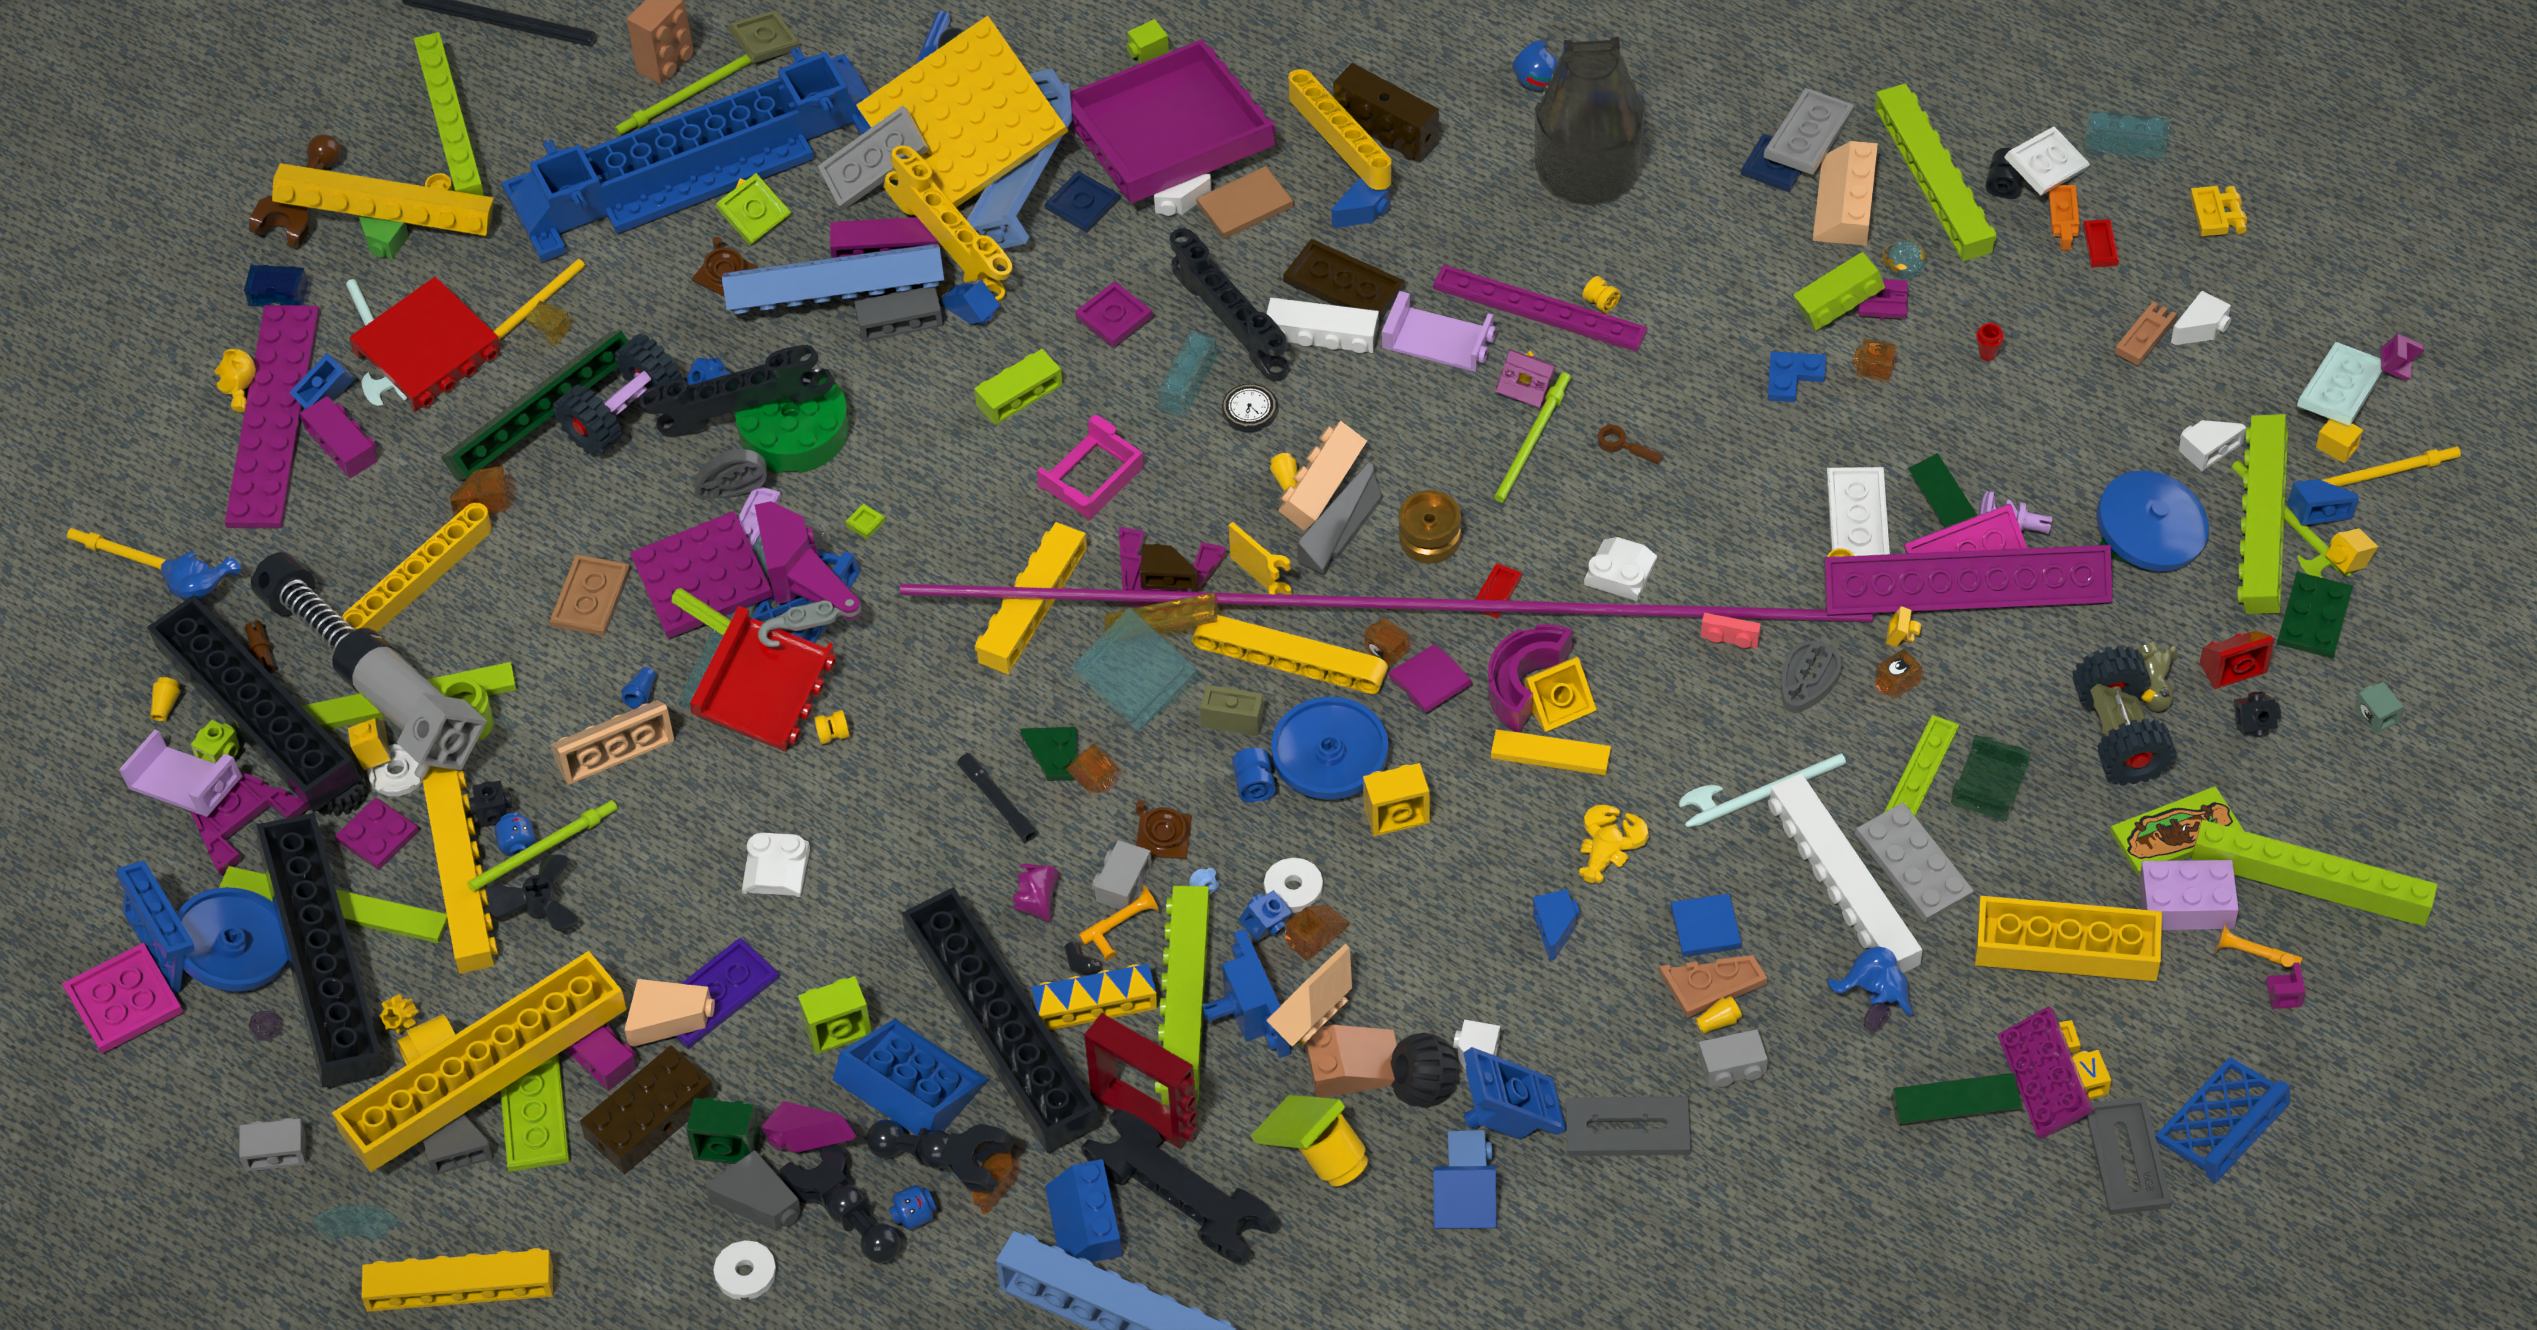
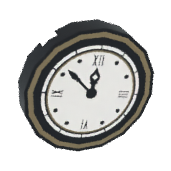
[1222,384,1277,433]

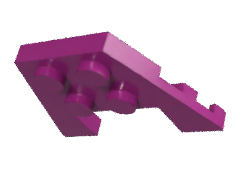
[1119,527,1226,615]
[190,770,309,876]

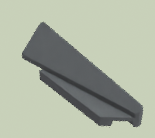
[1297,462,1381,573]

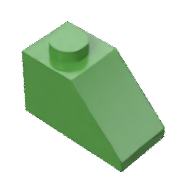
[358,215,409,260]

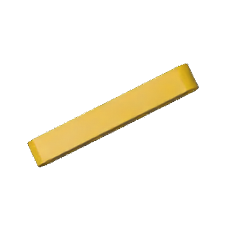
[1288,69,1391,190]
[342,503,492,632]
[1192,613,1388,694]

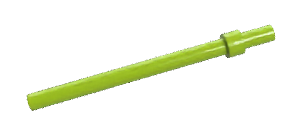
[614,54,752,136]
[1494,372,1571,503]
[467,800,617,892]

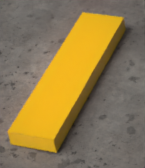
[1491,729,1611,776]

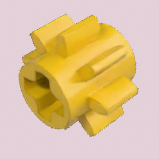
[379,994,419,1034]

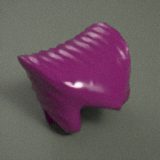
[1012,864,1059,923]

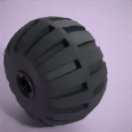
[1390,1032,1457,1108]

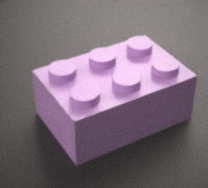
[2139,860,2238,930]

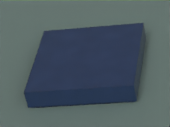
[1741,133,1803,193]
[1045,171,1120,233]

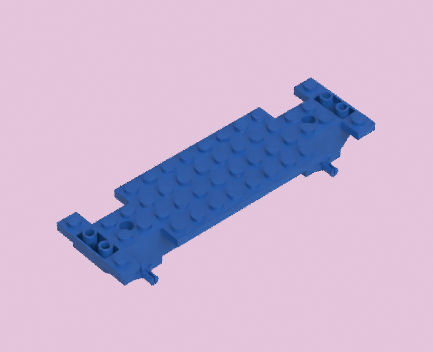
[501,47,871,262]

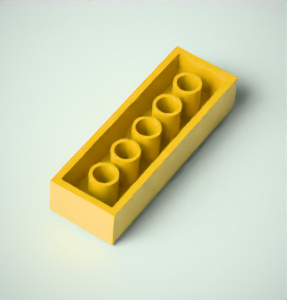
[1975,896,2162,981]

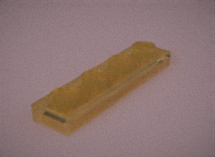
[1105,593,1218,643]

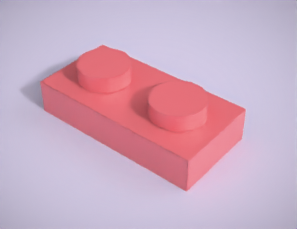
[1701,613,1761,648]

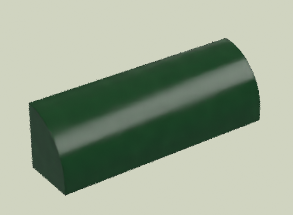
[1908,453,1978,528]
[1890,1073,2021,1124]

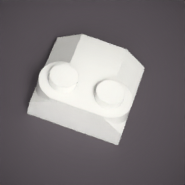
[1584,537,1657,601]
[742,833,810,897]

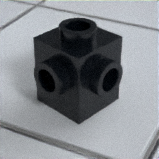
[2233,691,2281,735]
[468,780,512,828]

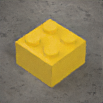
[1363,763,1430,836]

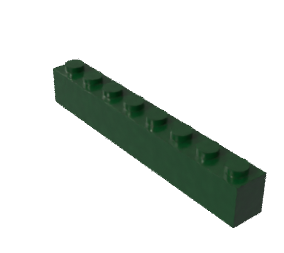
[441,330,628,480]

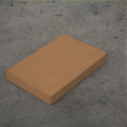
[1196,166,1293,239]
[549,554,630,636]

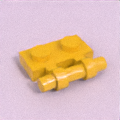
[2190,186,2247,236]

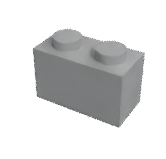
[1092,840,1152,910]
[1698,1029,1768,1087]
[239,1118,306,1171]

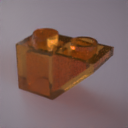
[450,466,510,517]
[1285,905,1349,961]
[972,1151,1015,1215]

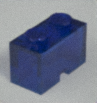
[244,265,308,307]

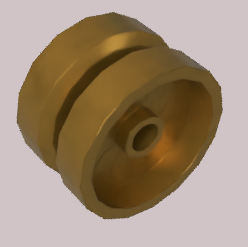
[1398,490,1461,563]

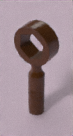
[1598,425,1664,465]

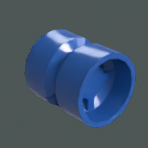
[1232,748,1276,803]

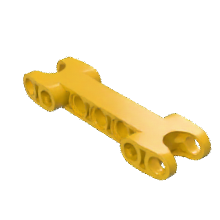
[884,145,1012,303]

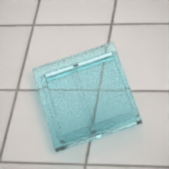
[1070,607,1199,733]

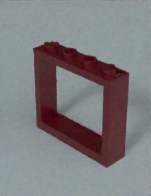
[1084,1013,1199,1150]

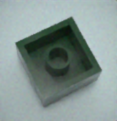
[686,1097,760,1164]

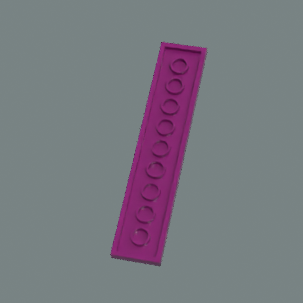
[225,305,320,529]
[1824,545,2112,615]

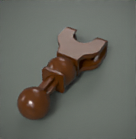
[249,134,341,249]

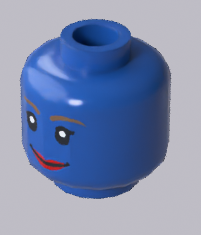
[494,812,536,857]
[889,1185,937,1230]

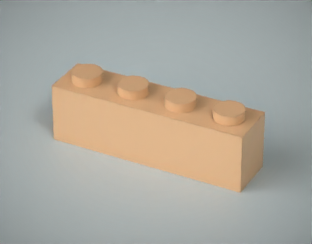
[1278,421,1367,530]

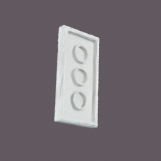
[1827,467,1890,556]

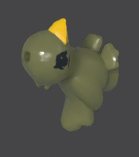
[2134,641,2178,712]

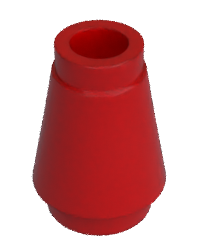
[1976,323,2004,361]

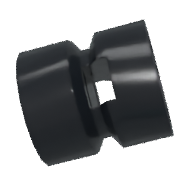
[1985,148,2023,199]

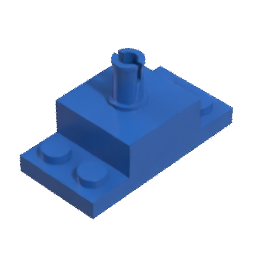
[1202,929,1290,1058]
[1463,1047,1566,1139]

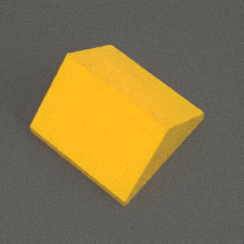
[1525,656,1597,732]

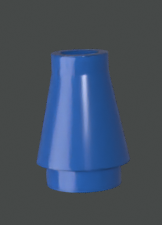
[622,667,656,709]

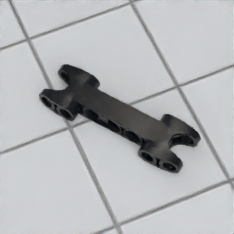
[1170,228,1288,381]
[639,345,835,437]
[1081,1109,1279,1265]

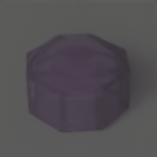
[1863,1003,1891,1033]
[249,1010,280,1041]

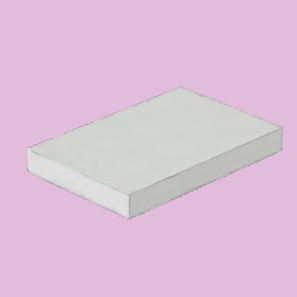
[2004,127,2090,195]

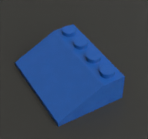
[832,1018,988,1136]

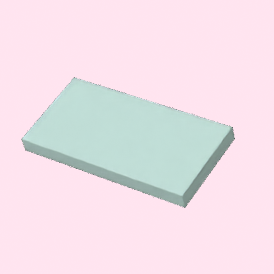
[2297,342,2384,426]

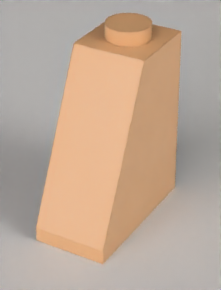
[625,979,715,1046]

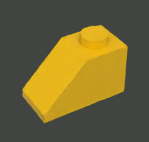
[348,718,391,770]

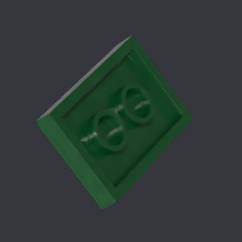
[2277,572,2353,659]

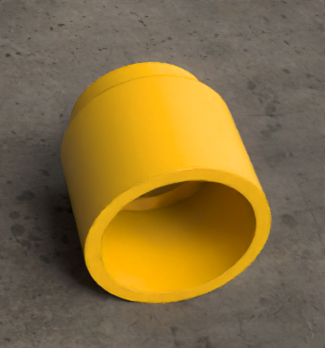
[396,1014,455,1066]
[1298,1113,1368,1187]

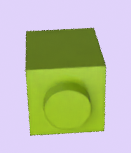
[1126,19,1169,63]

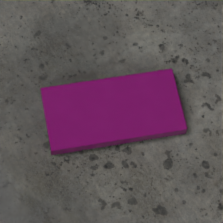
[1997,1006,2094,1139]

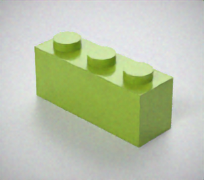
[1793,252,1885,331]
[974,349,1063,425]

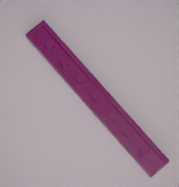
[1433,265,1647,352]

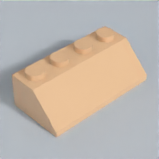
[1813,141,1878,246]
[551,700,674,785]
[1266,943,1352,1046]

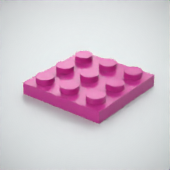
[62,943,183,1054]

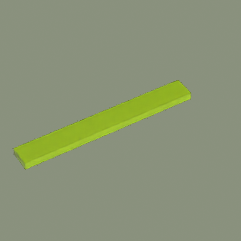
[302,662,516,730]
[219,866,448,943]

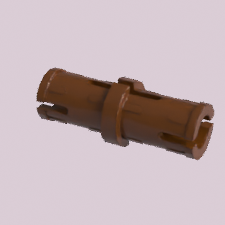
[245,621,275,673]

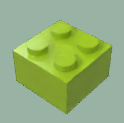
[798,976,872,1055]

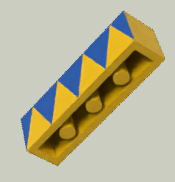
[1031,963,1157,1031]

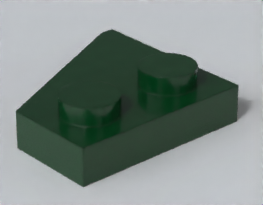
[1020,727,1077,781]

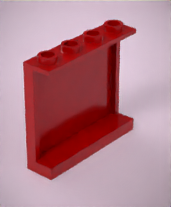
[350,277,500,412]
[690,606,836,752]

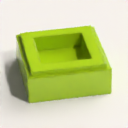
[845,504,885,540]

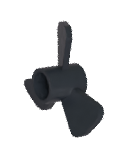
[487,855,578,931]

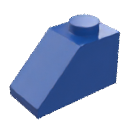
[1331,177,1390,228]
[939,279,1000,324]
[289,353,356,409]
[2287,479,2359,525]
[1533,889,1580,961]

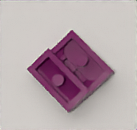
[1388,644,1472,713]

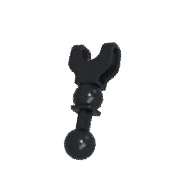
[866,1119,1014,1194]
[779,1144,900,1263]

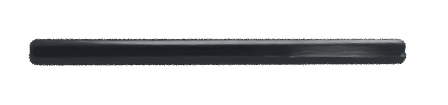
[402,0,596,47]

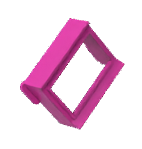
[1037,415,1143,521]

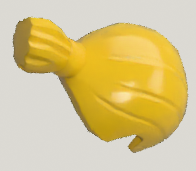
[214,349,256,412]

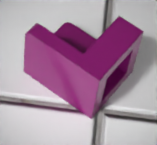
[2381,334,2424,381]
[2266,962,2305,1009]

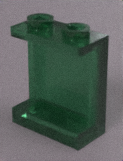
[1951,735,2031,822]

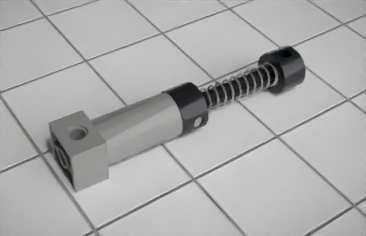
[251,552,487,779]

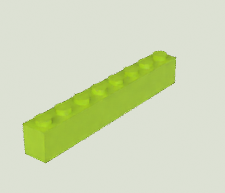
[414,32,484,196]
[1875,83,1996,262]
[2238,414,2288,614]
[2191,820,2437,926]
[1155,886,1210,1106]

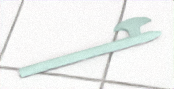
[346,279,407,406]
[1679,753,1846,827]

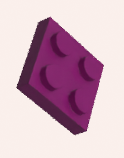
[1075,281,1153,348]
[335,797,419,871]

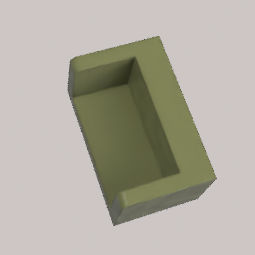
[1200,685,1264,736]

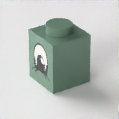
[2355,682,2404,734]

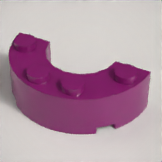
[1488,624,1573,732]

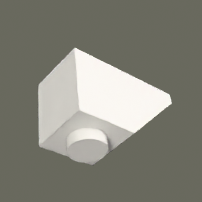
[1154,174,1212,216]
[2171,291,2231,345]
[2179,420,2246,471]
[1453,1020,1500,1070]

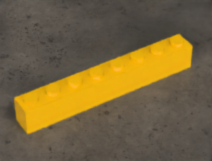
[272,163,494,236]
[422,766,498,974]

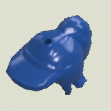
[161,551,241,600]
[1827,947,1914,1016]

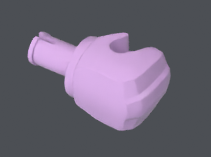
[1979,491,2052,534]

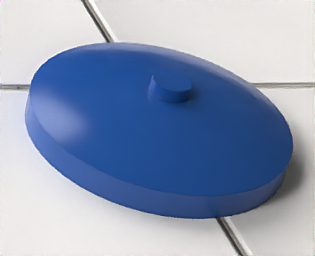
[2096,470,2209,572]
[1271,697,1388,799]
[177,887,288,991]

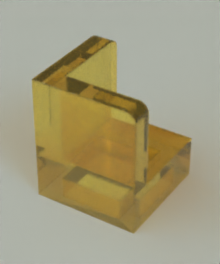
[526,300,571,347]

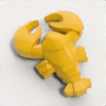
[1579,804,1649,884]

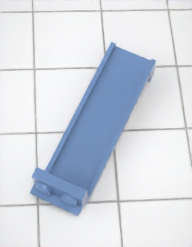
[967,68,1072,249]

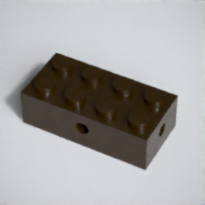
[1333,63,1439,163]
[580,1045,716,1175]

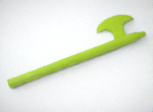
[2231,460,2351,578]

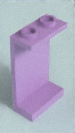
[1382,291,1497,372]
[119,730,242,817]

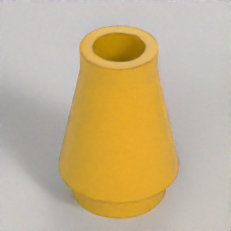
[1270,453,1298,492]
[150,677,181,722]
[1695,996,1742,1035]

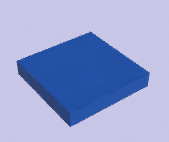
[1670,893,1741,957]
[1433,1166,1496,1229]

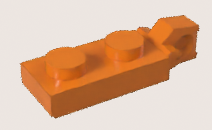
[2048,185,2080,251]

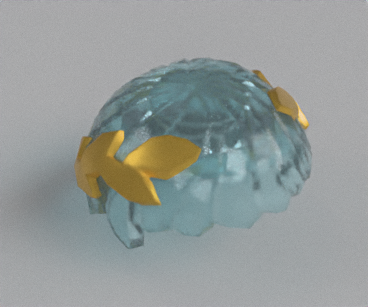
[1882,239,1927,279]

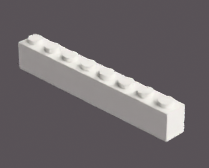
[1768,773,1922,973]

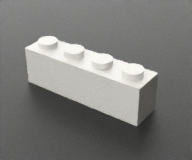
[1267,298,1379,353]

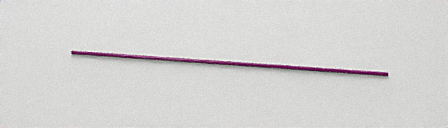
[900,584,1873,622]

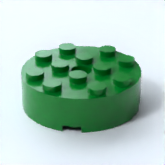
[735,378,849,473]

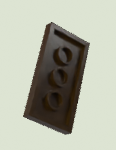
[1283,239,1405,320]

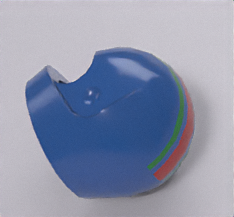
[1512,40,1559,91]

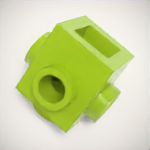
[191,719,240,764]

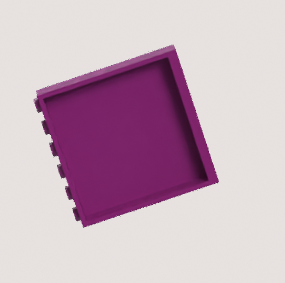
[1070,39,1276,204]

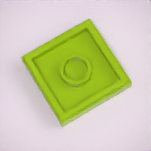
[715,173,791,246]

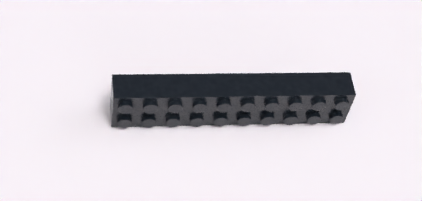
[147,595,361,813]
[256,813,382,1088]
[901,887,1101,1153]

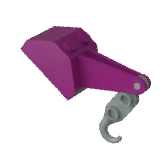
[754,501,862,647]

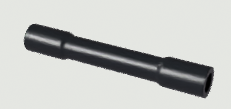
[957,753,1038,843]

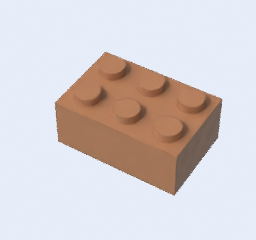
[626,0,694,84]

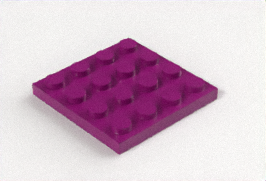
[630,511,773,639]

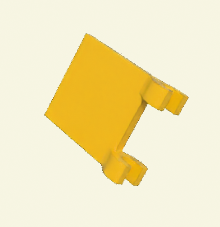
[1228,522,1292,595]

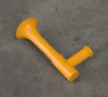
[1078,885,1159,961]
[2215,922,2302,968]

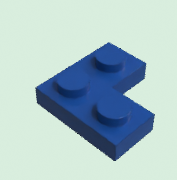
[1768,351,1826,402]

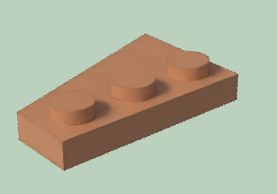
[1659,955,1767,1018]

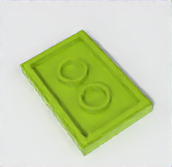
[1250,1095,1345,1149]

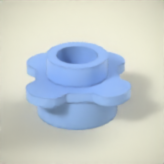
[1189,868,1219,895]

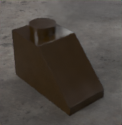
[1140,544,1198,591]

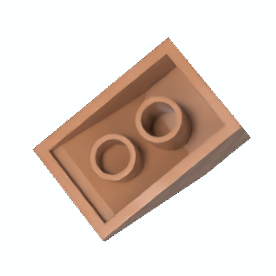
[1304,1025,1397,1098]

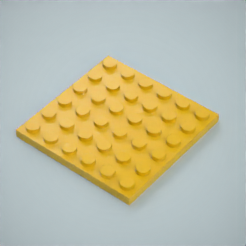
[856,15,1068,207]

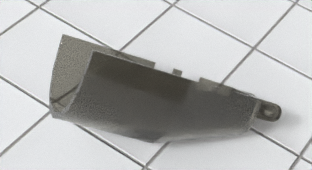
[1534,37,1644,206]

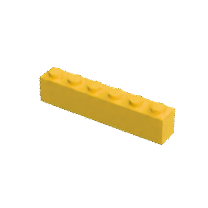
[975,522,1087,675]
[362,1248,553,1312]

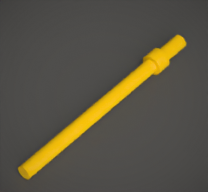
[493,259,585,340]
[2322,446,2461,487]
[67,528,221,588]

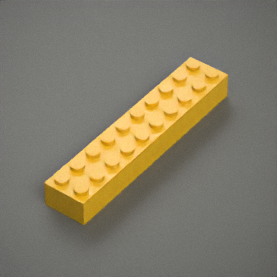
[332,951,627,1173]

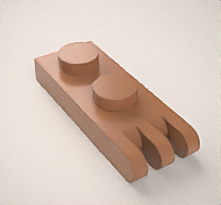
[2115,301,2178,366]

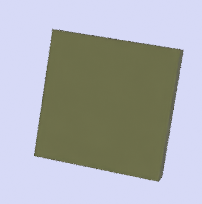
[728,10,800,63]

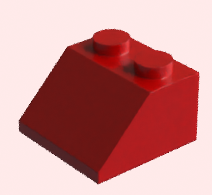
[2200,630,2274,689]

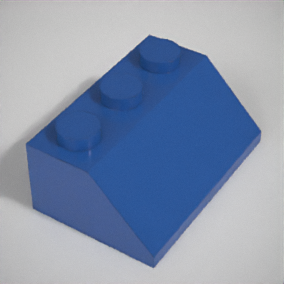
[1045,1159,1123,1263]

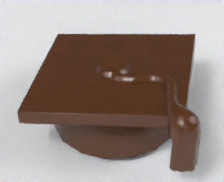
[691,236,758,297]
[1135,800,1192,859]

